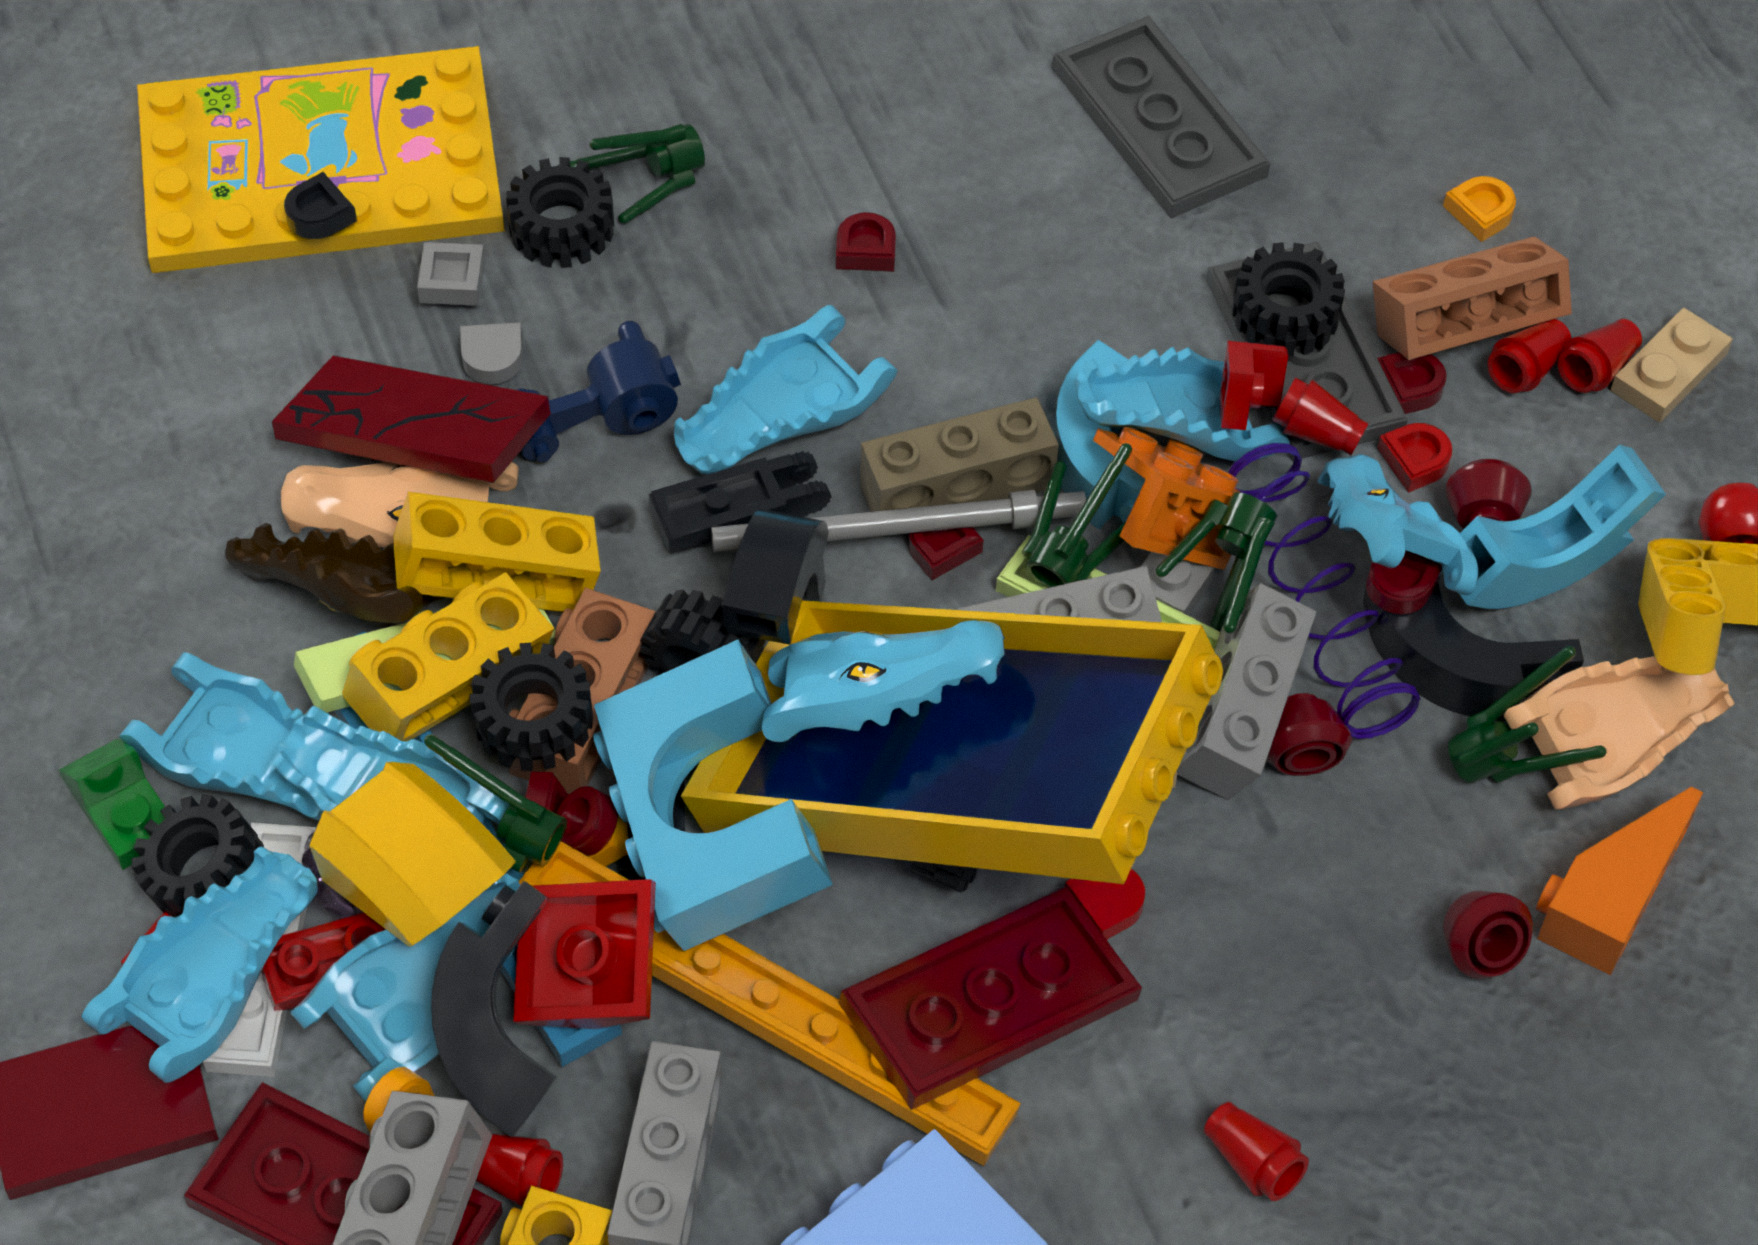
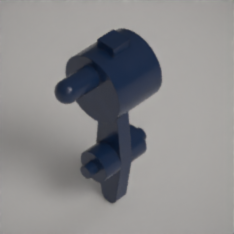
[517,321,681,462]

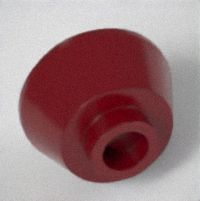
[1446,459,1532,529]
[1266,693,1352,776]
[1443,891,1533,979]

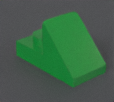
[59,739,166,870]

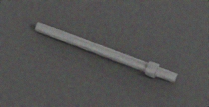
[711,490,1086,552]

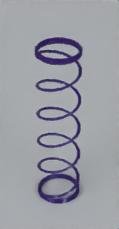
[1228,443,1421,739]

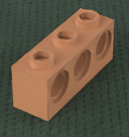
[1373,236,1572,360]
[509,588,656,794]

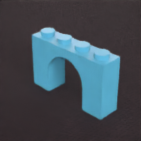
[593,640,833,951]

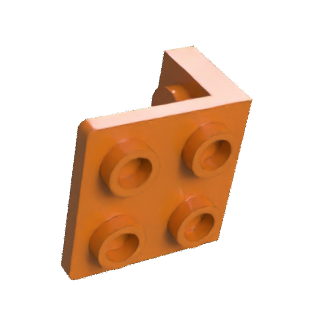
[1093,427,1242,570]

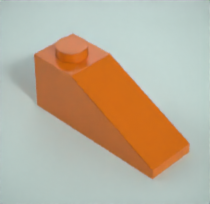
[1535,787,1704,975]

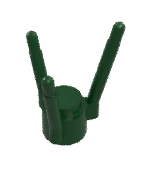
[557,124,705,224]
[1022,443,1132,588]
[1155,492,1277,634]
[1448,646,1607,784]
[424,734,567,873]

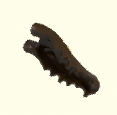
[224,523,447,627]

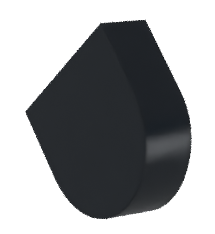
[284,172,357,239]

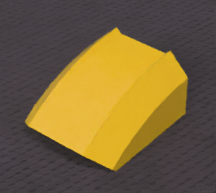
[309,761,516,947]

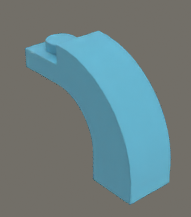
[1054,340,1146,529]
[1459,445,1666,609]

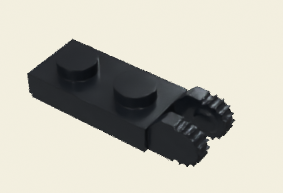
[648,451,832,554]

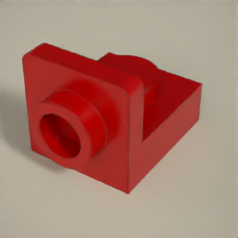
[1219,341,1288,430]

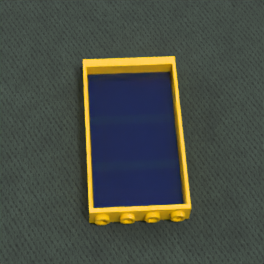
[681,601,1223,884]

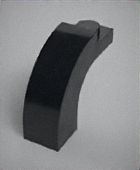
[722,509,829,645]
[1363,583,1584,721]
[431,881,557,1137]

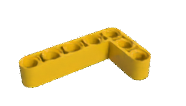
[1638,538,1758,675]

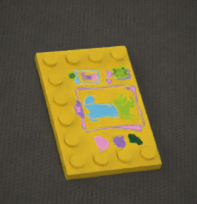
[137,46,505,273]

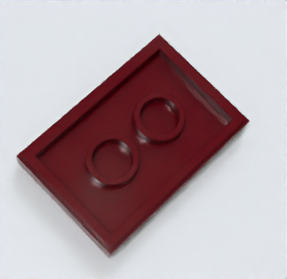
[0,1025,219,1200]

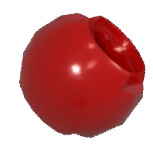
[1698,482,1758,544]

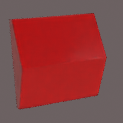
[513,879,656,1029]

